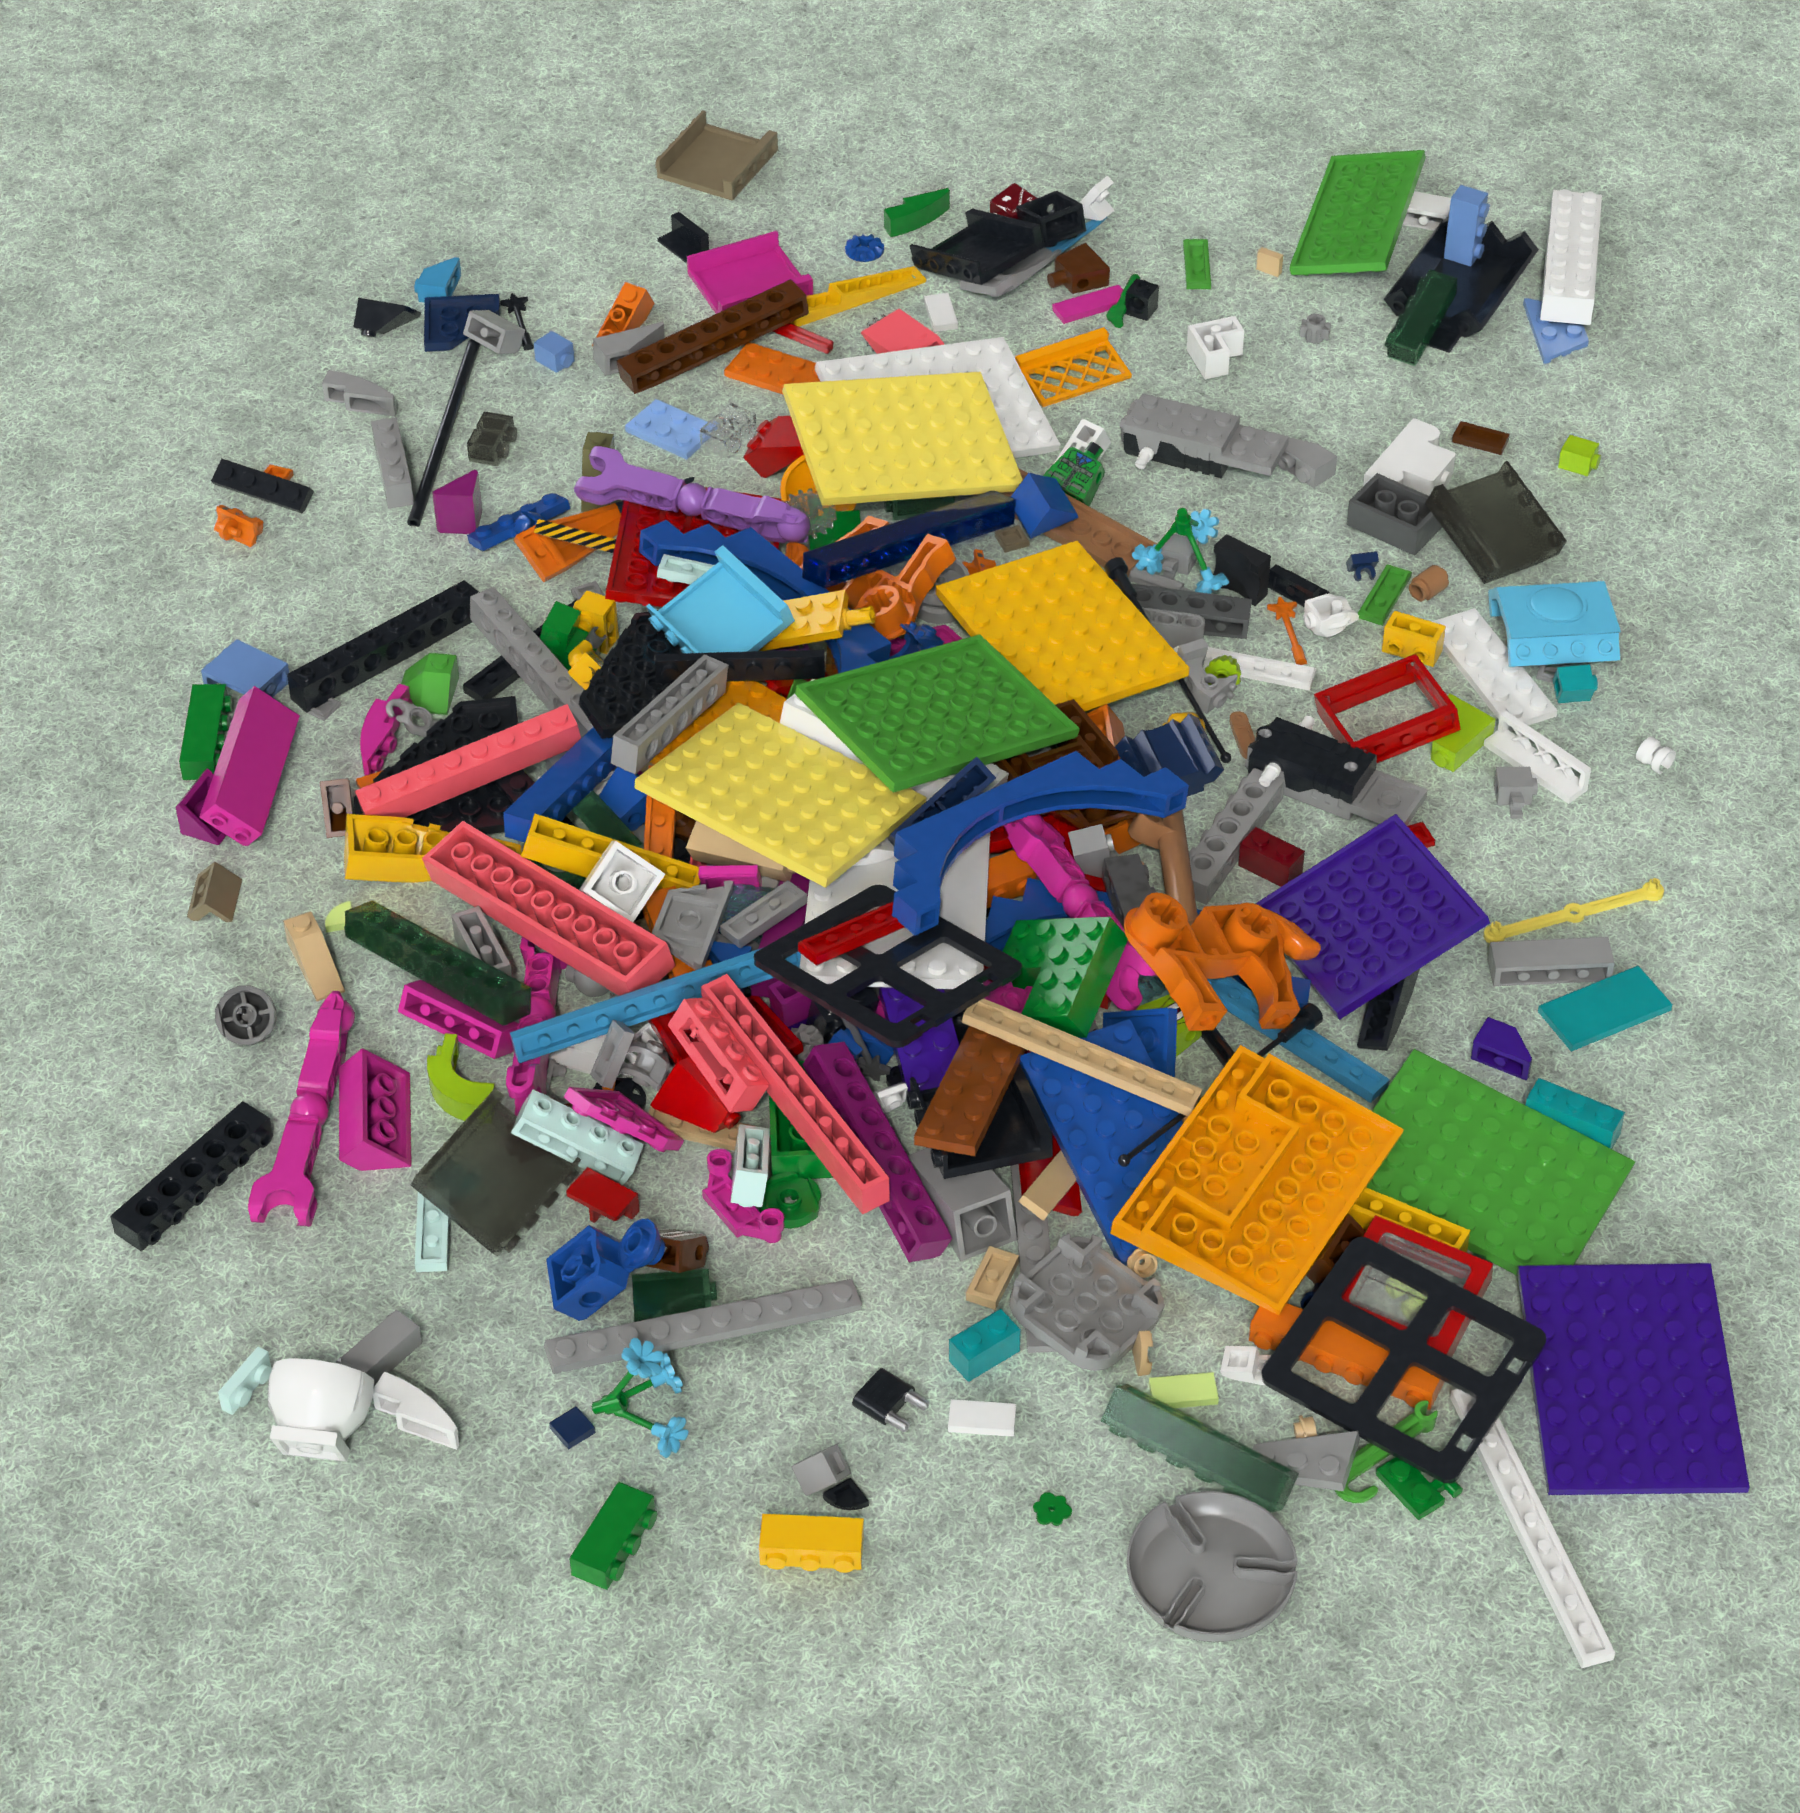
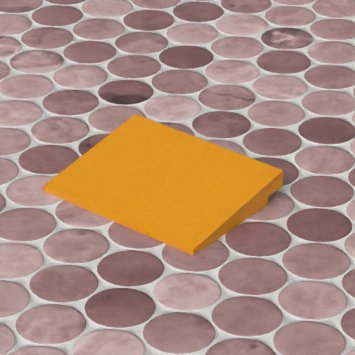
[1110,1045,1404,1315]

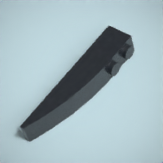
[1357,969,1420,1051]

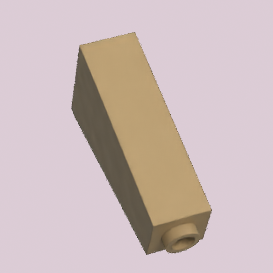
[686,821,796,882]

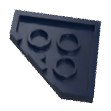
[424,294,500,352]

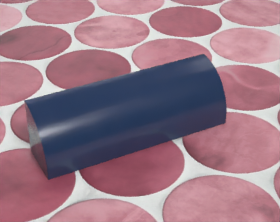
[887,757,996,846]

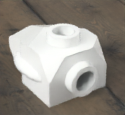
[1303,593,1359,638]

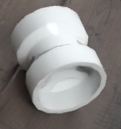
[1636,736,1676,774]

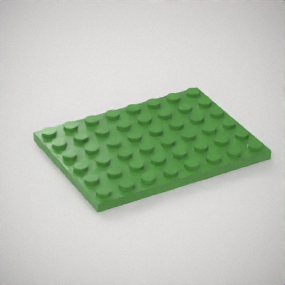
[795,635,1080,792]
[1367,1049,1636,1276]

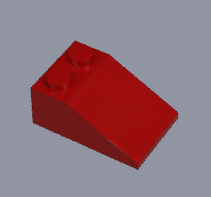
[743,416,804,478]

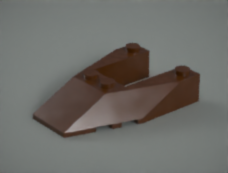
[990,699,1137,829]

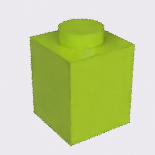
[1558,435,1601,477]

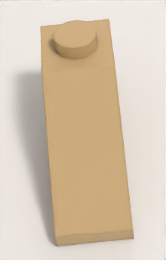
[283,911,345,1001]

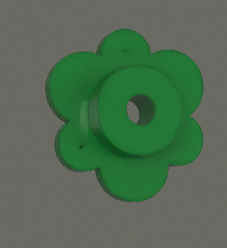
[1033,1493,1072,1526]

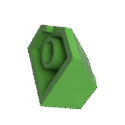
[401,653,459,715]

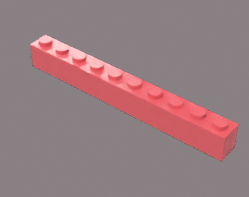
[701,974,890,1215]

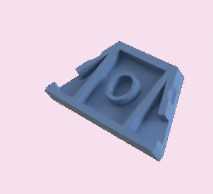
[1523,298,1589,364]

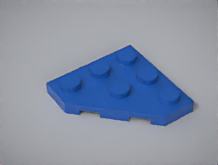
[1103,1008,1177,1077]

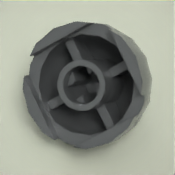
[215,985,276,1045]

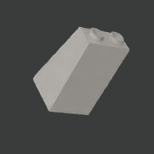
[908,1148,1017,1261]

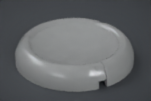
[1127,1491,1298,1642]

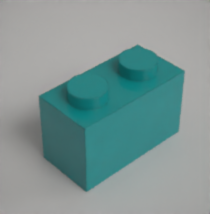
[949,1309,1021,1382]

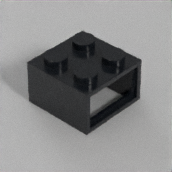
[1016,191,1086,247]

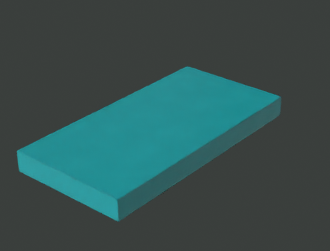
[1538,965,1673,1052]

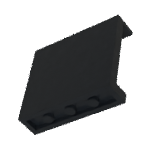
[910,208,1044,285]
[906,1063,1053,1179]

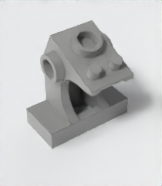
[1173,638,1238,714]
[590,1020,673,1091]

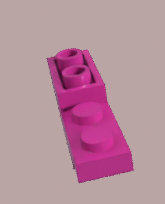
[360,684,413,776]

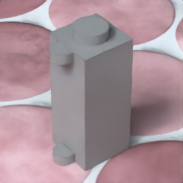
[336,1310,422,1386]

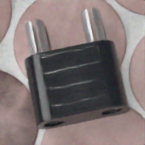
[852,1368,930,1432]

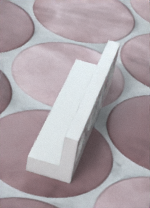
[1484,710,1591,804]

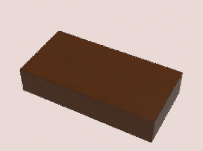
[1452,421,1510,455]

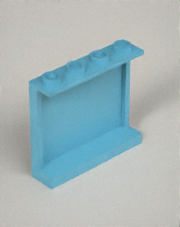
[646,545,795,653]

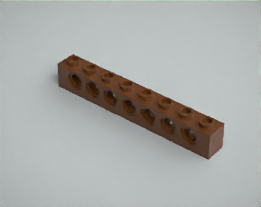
[617,279,809,394]

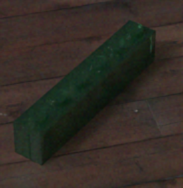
[1101,1384,1299,1513]

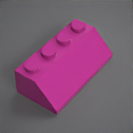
[339,1048,411,1171]

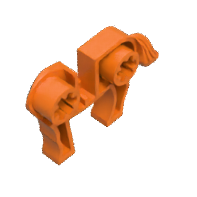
[785,516,956,641]
[1124,892,1321,1031]

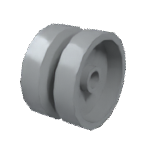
[917,560,969,624]

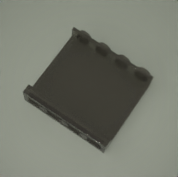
[1425,461,1567,584]
[411,1088,581,1257]

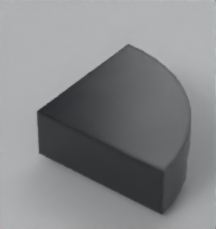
[823,1478,869,1510]

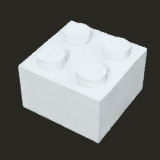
[579,841,665,922]

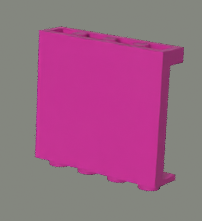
[687,231,813,314]

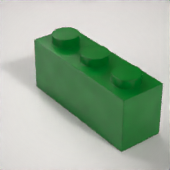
[569,1482,657,1590]

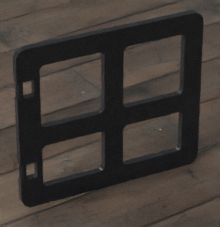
[754,885,1022,1048]
[1262,1237,1546,1483]

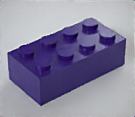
[879,987,959,1091]

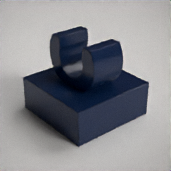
[1346,551,1379,581]

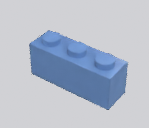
[1444,185,1490,267]

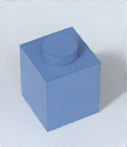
[534,331,574,373]

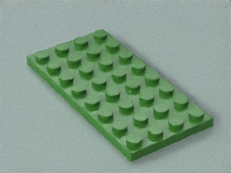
[1289,150,1426,276]

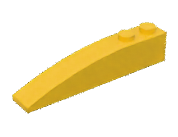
[344,814,522,883]

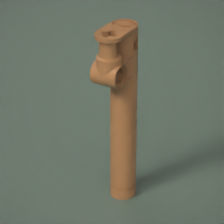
[1128,809,1200,944]

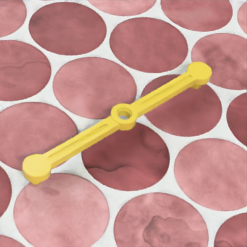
[1483,878,1664,943]

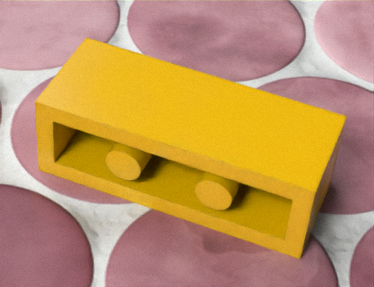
[759,1513,864,1573]

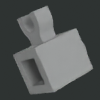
[1161,534,1199,579]
[1494,767,1538,819]

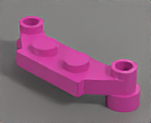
[702,1149,784,1243]

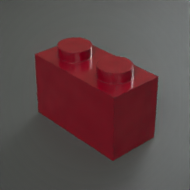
[1238,827,1305,887]

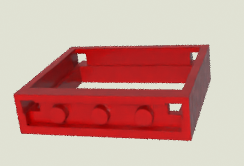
[1314,654,1461,763]

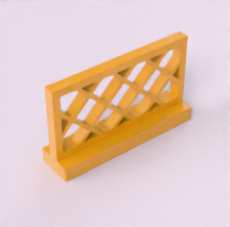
[1015,327,1132,407]

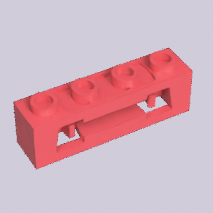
[668,997,770,1113]

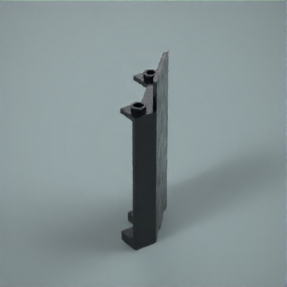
[1384,217,1539,353]

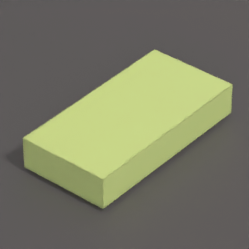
[1149,1372,1219,1410]

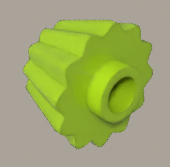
[1205,655,1241,685]

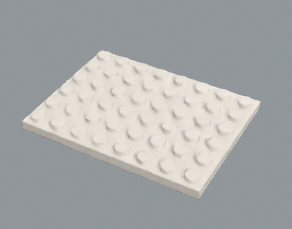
[815,337,1061,458]

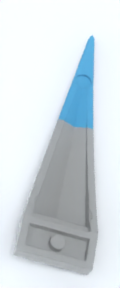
[958,217,1107,297]

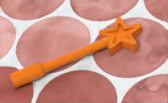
[1267,597,1307,665]

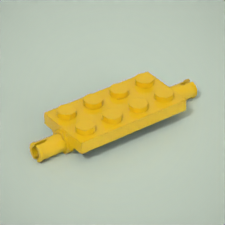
[759,590,876,651]

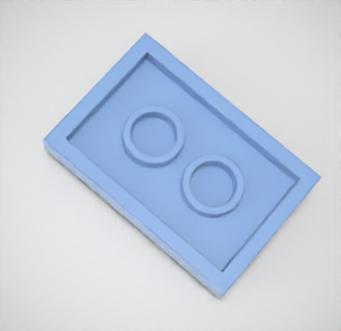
[625,399,718,460]

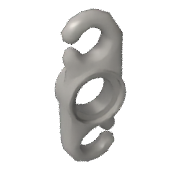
[386,699,438,738]

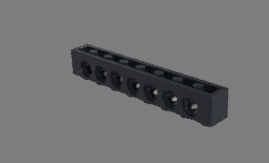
[287,580,479,713]

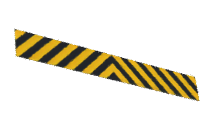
[534,519,616,553]

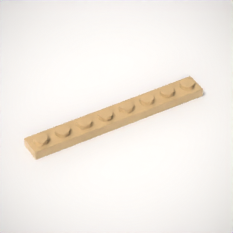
[962,998,1202,1116]

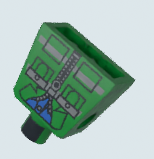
[1043,442,1105,506]

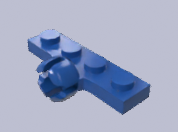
[467,493,571,551]

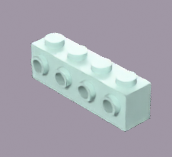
[511,1090,644,1186]

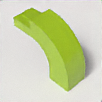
[427,1033,497,1125]

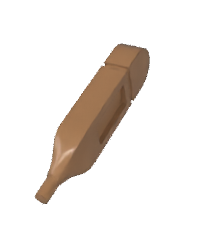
[1229,711,1255,759]

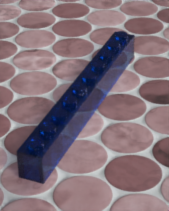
[802,490,1016,588]

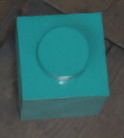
[1552,664,1598,703]

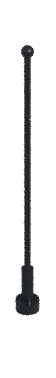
[1104,557,1232,763]
[1118,1003,1323,1167]

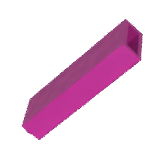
[199,686,300,846]

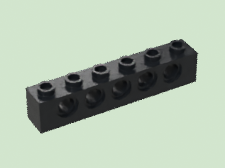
[110,1101,273,1252]

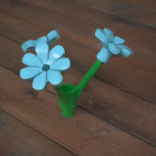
[1132,508,1229,594]
[592,1338,688,1458]

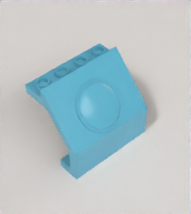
[1488,581,1621,667]

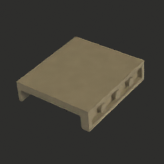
[655,110,778,201]

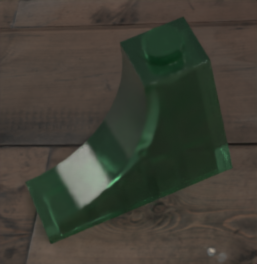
[632,1269,717,1322]

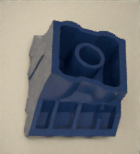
[1115,713,1224,797]

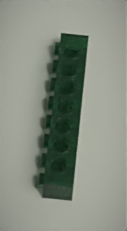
[344,900,531,1026]

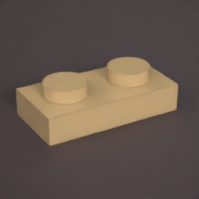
[966,1246,1019,1310]

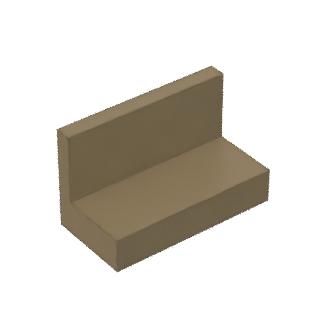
[187,862,242,922]

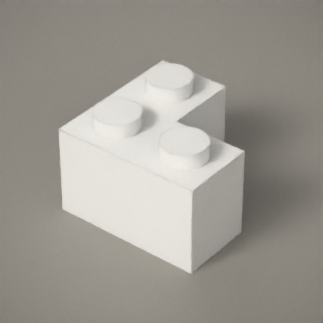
[1186,316,1244,380]

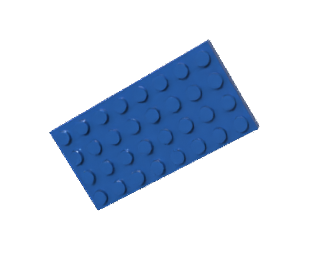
[1020,1019,1183,1266]

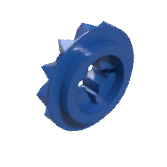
[845,234,884,262]

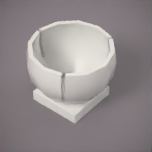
[268,1358,374,1462]

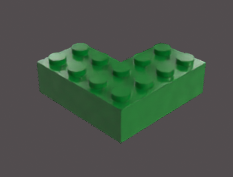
[1002,917,1128,1038]

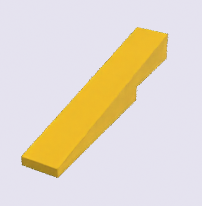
[790,266,927,327]

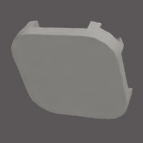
[1009,1233,1165,1371]

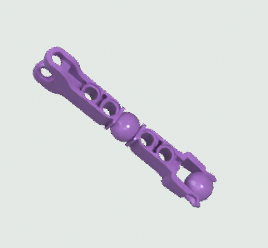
[574,446,811,543]

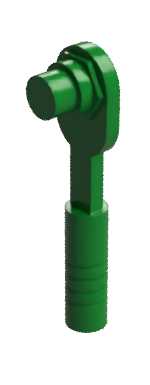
[1106,274,1140,328]

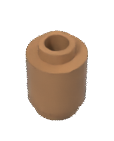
[1409,565,1449,602]

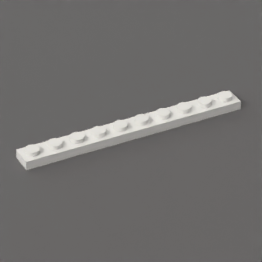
[1450,1389,1615,1668]

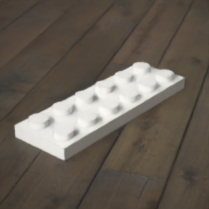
[1431,608,1558,731]

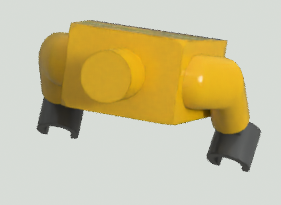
[568,626,607,690]

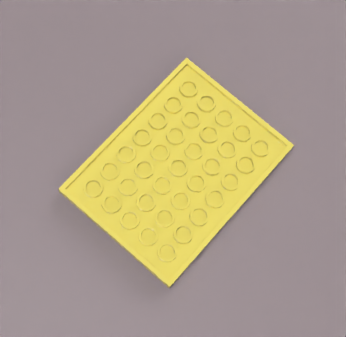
[782,372,1023,506]
[635,702,927,888]

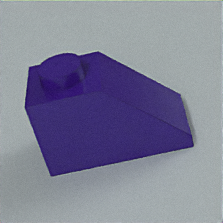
[1471,1017,1532,1081]

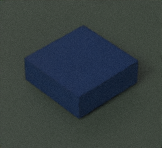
[549,1406,596,1450]

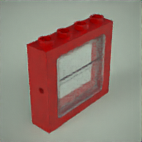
[1342,1215,1493,1358]

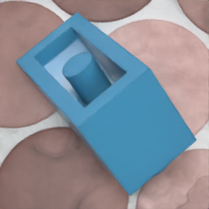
[414,257,461,302]

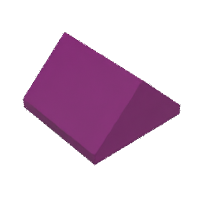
[432,469,482,534]
[175,768,226,845]

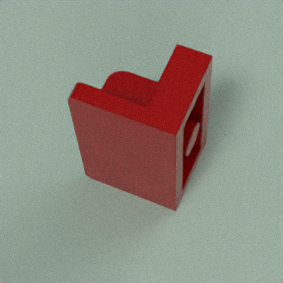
[566,1167,640,1223]

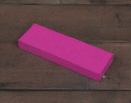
[1052,284,1123,324]

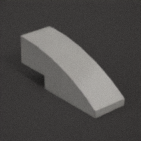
[322,370,396,417]

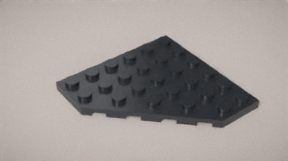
[579,610,682,739]
[354,696,523,834]

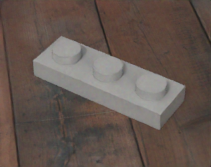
[720,880,808,948]

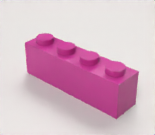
[398,978,519,1059]

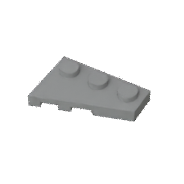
[1246,1431,1360,1491]

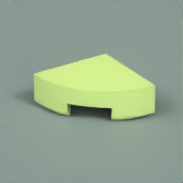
[325,901,355,933]

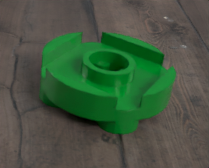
[759,1172,821,1229]

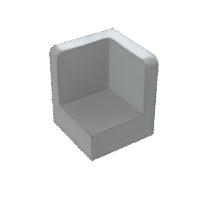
[791,1444,852,1496]

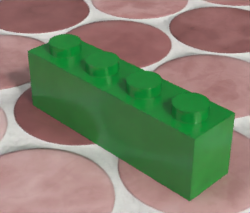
[179,684,233,780]

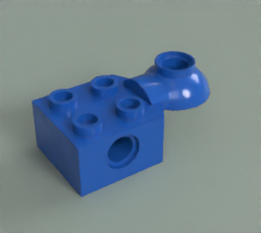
[546,1219,665,1321]

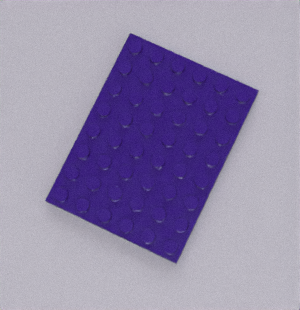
[1517,1263,1750,1495]

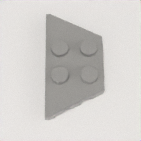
[652,880,734,970]

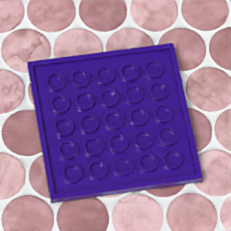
[1255,814,1490,1020]

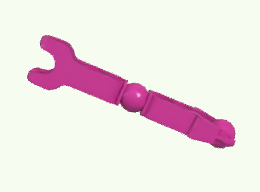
[1004,814,1158,1011]
[506,937,568,1119]
[248,991,355,1227]

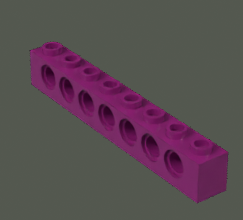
[803,1041,952,1263]

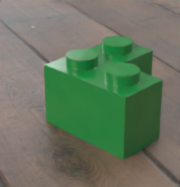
[540,601,602,671]

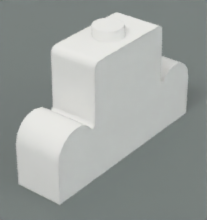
[1363,418,1456,498]

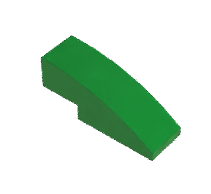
[884,188,950,238]

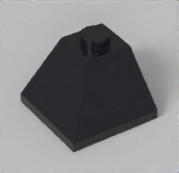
[353,298,421,337]

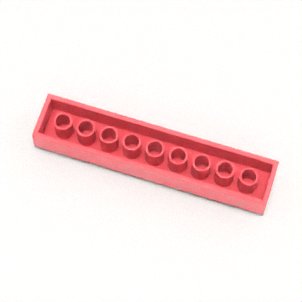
[422,821,675,996]

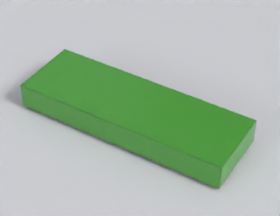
[1183,239,1211,289]
[1358,564,1412,626]

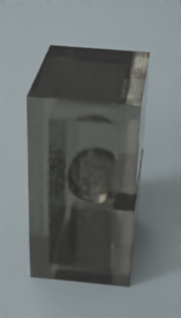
[467,411,517,466]

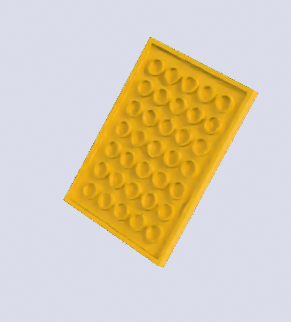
[935,541,1190,711]

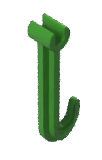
[1334,1401,1438,1503]

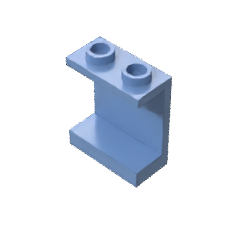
[201,639,289,698]

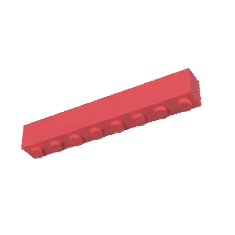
[355,704,581,817]

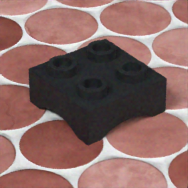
[1213,534,1271,606]

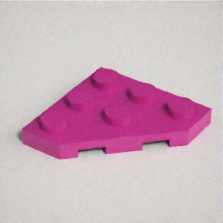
[563,1087,684,1152]

